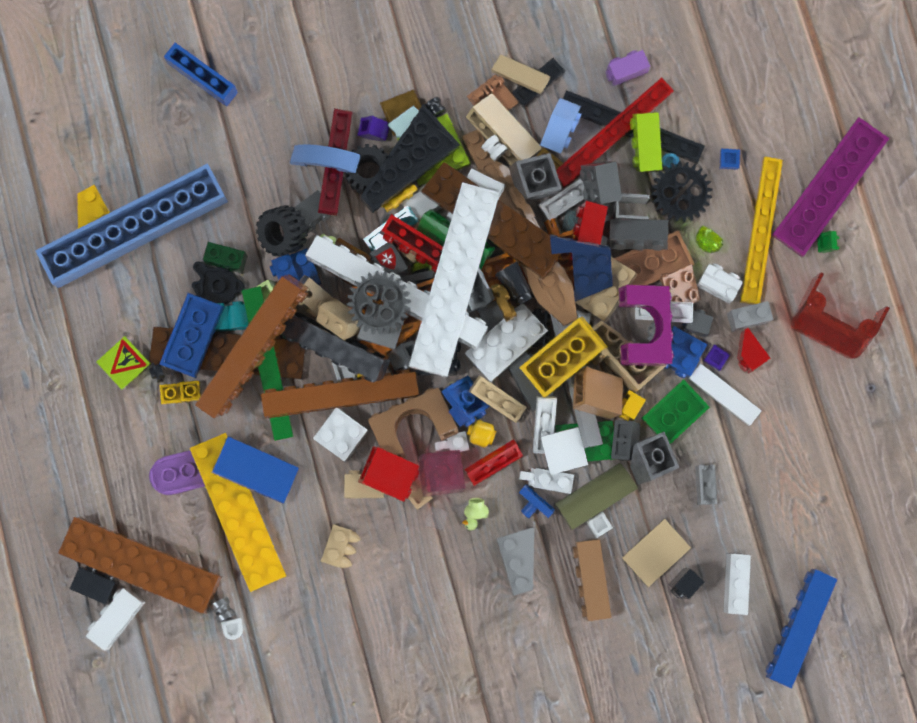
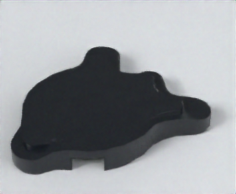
[192,261,245,304]

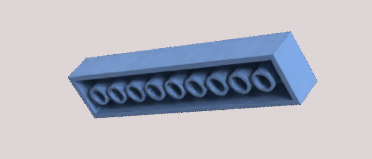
[35,163,228,288]

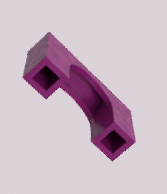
[619,285,674,366]

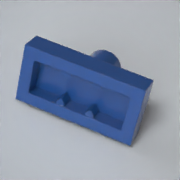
[519,484,555,518]

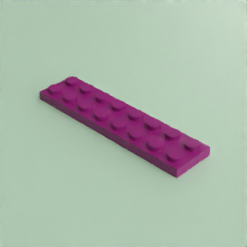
[771,117,890,257]

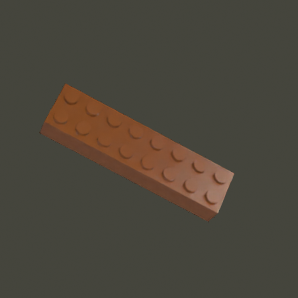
[195,274,308,419]
[58,517,223,614]

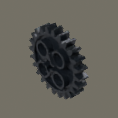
[650,161,713,223]

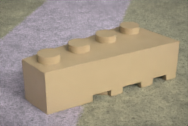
[592,320,666,393]

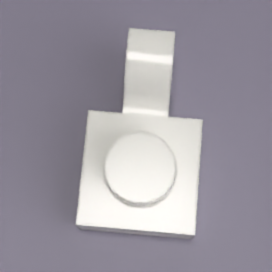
[434,431,469,454]

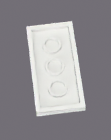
[465,304,548,382]

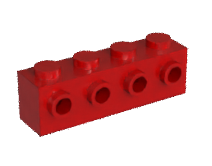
[380,214,443,273]

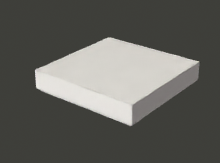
[540,427,588,475]

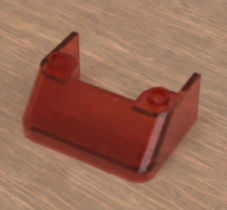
[791,272,890,359]

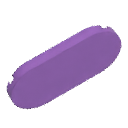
[149,450,206,495]

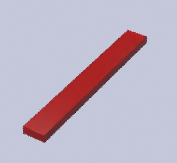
[556,77,674,188]

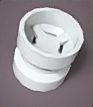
[481,134,508,161]

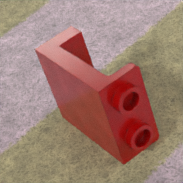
[358,446,419,502]

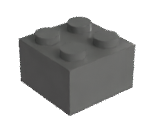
[580,161,622,204]

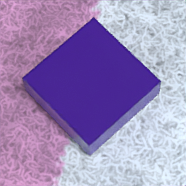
[703,344,730,371]

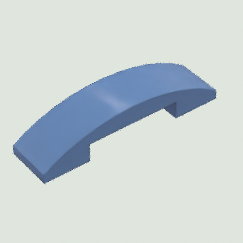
[290,144,361,173]

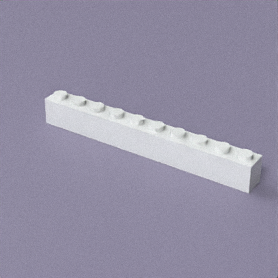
[306,235,488,350]

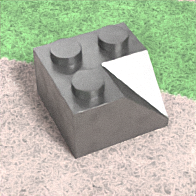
[509,153,562,199]
[630,432,679,485]

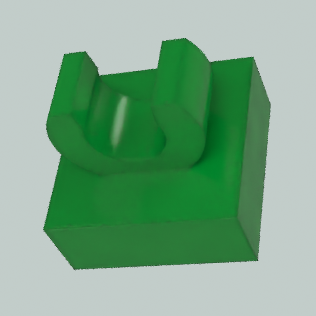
[817,230,840,253]

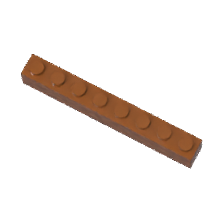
[261,370,419,419]

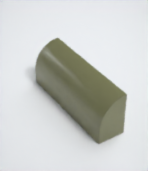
[555,463,638,530]

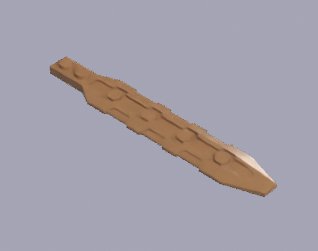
[462,130,577,326]

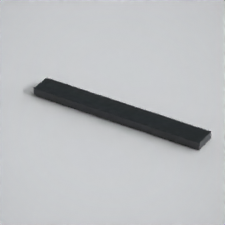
[563,90,705,164]

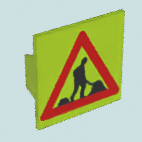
[96,336,151,390]

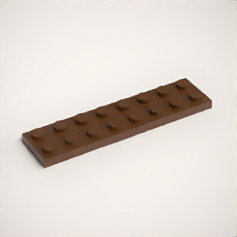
[421,162,563,279]
[149,327,306,380]

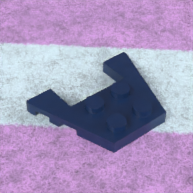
[550,235,613,302]

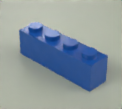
[164,42,238,107]

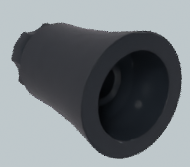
[495,261,534,306]

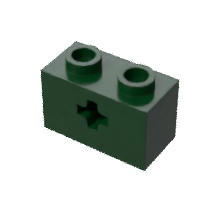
[202,242,248,274]

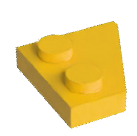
[77,185,110,229]

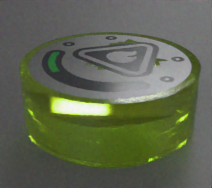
[410,262,430,274]

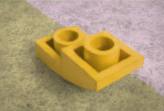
[159,381,201,405]

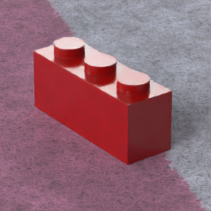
[569,201,608,260]

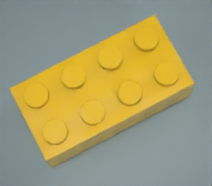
[519,316,608,398]

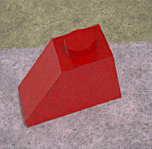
[737,328,771,374]

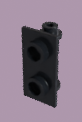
[531,308,551,349]

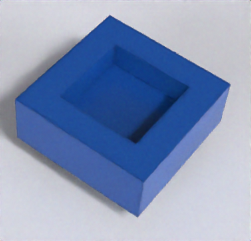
[719,149,740,170]

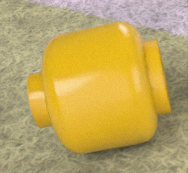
[467,420,496,448]

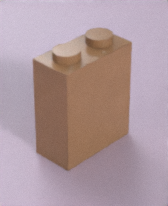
[573,367,623,419]

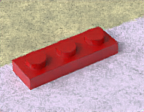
[464,439,523,486]

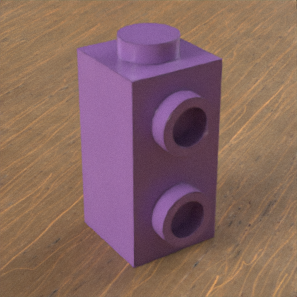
[606,50,650,86]

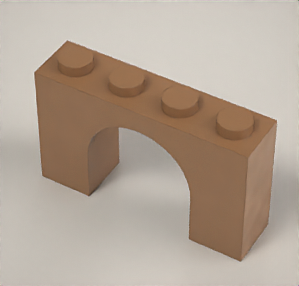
[368,388,459,458]

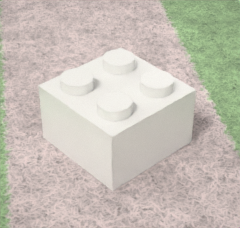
[313,407,369,463]

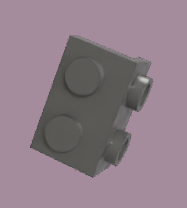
[467,268,495,313]

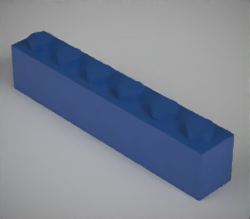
[765,569,838,689]

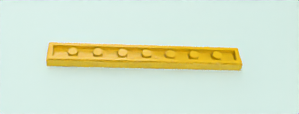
[740,156,783,305]

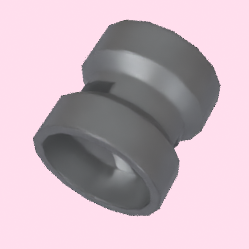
[209,597,236,623]

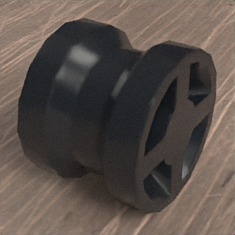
[424,97,447,118]

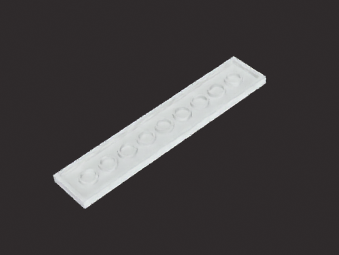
[409,182,500,378]

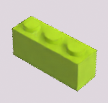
[630,112,662,172]

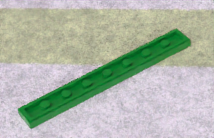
[242,286,294,441]

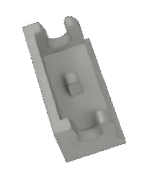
[695,465,717,505]

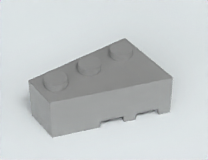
[496,527,534,596]

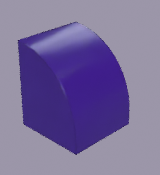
[358,116,389,141]

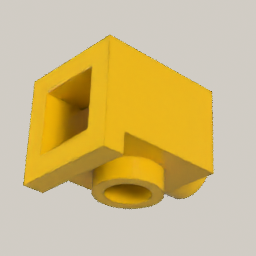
[618,390,646,421]

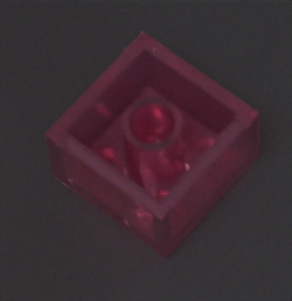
[418,450,466,497]

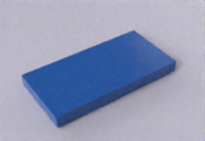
[160,293,224,378]
[211,436,299,504]

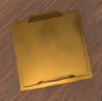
[380,89,421,137]

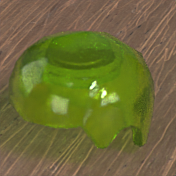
[695,226,723,253]

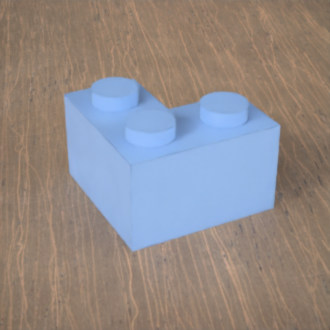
[540,98,581,154]

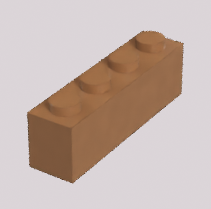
[572,539,612,621]

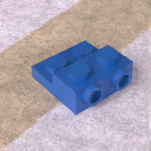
[269,248,321,285]
[665,326,707,379]
[442,375,490,427]

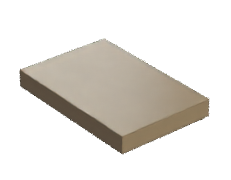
[622,519,691,587]

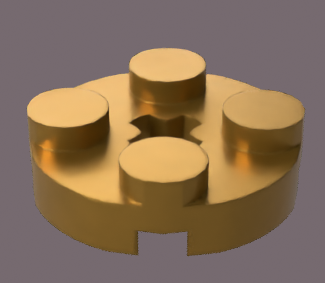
[491,284,517,322]

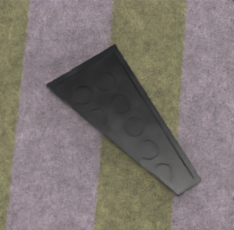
[360,104,460,213]

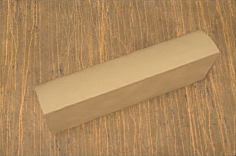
[466,93,542,166]

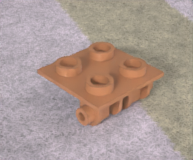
[467,74,519,111]
[659,264,701,303]

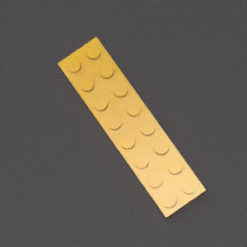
[190,433,286,592]

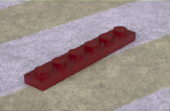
[318,108,353,216]

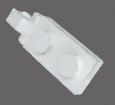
[519,468,574,494]

